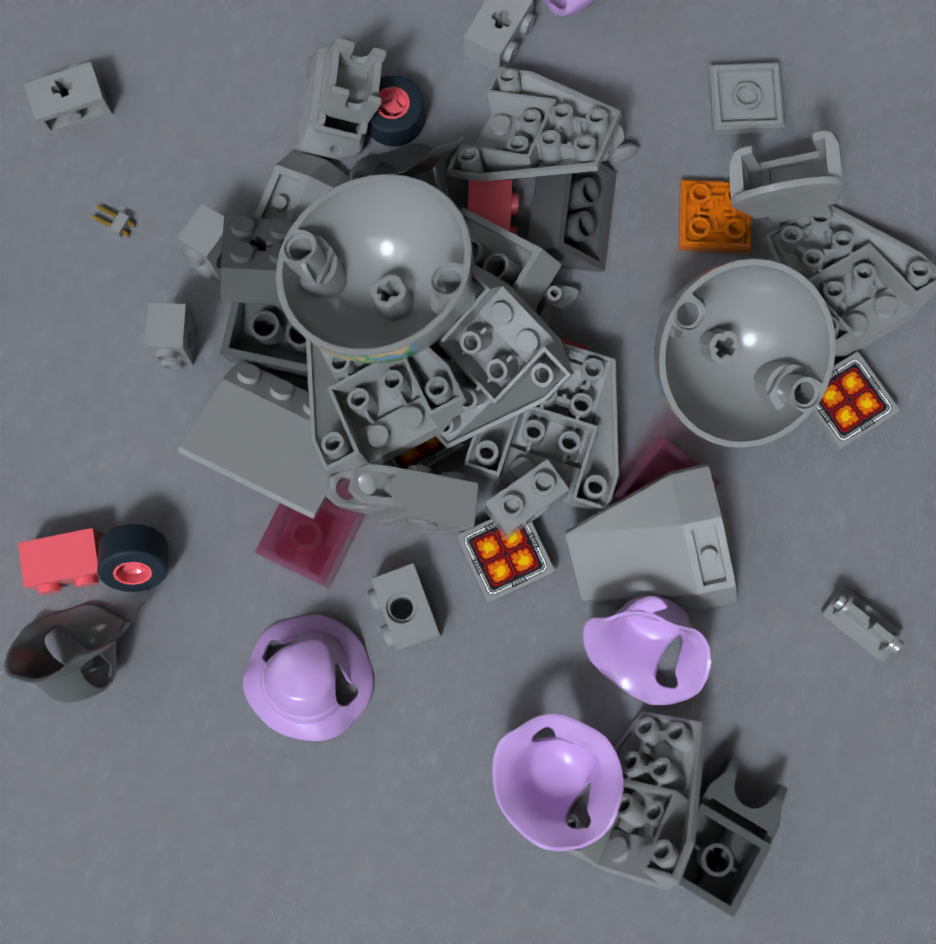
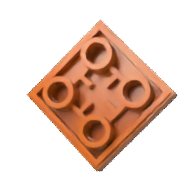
[678,179,752,254]

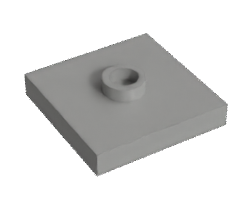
[707,62,785,135]

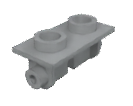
[821,586,905,664]

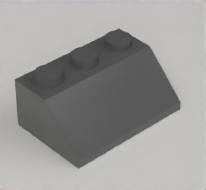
[527,163,616,272]
[220,302,308,378]

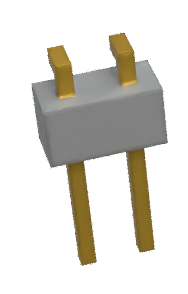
[91,205,135,238]

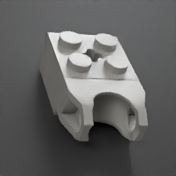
[326,464,478,534]

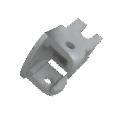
[297,37,386,160]
[729,130,843,228]

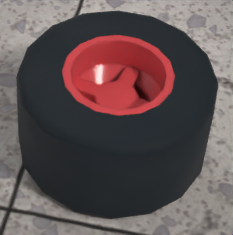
[367,75,425,146]
[97,524,168,592]

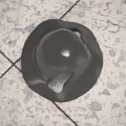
[349,135,464,197]
[4,604,130,703]

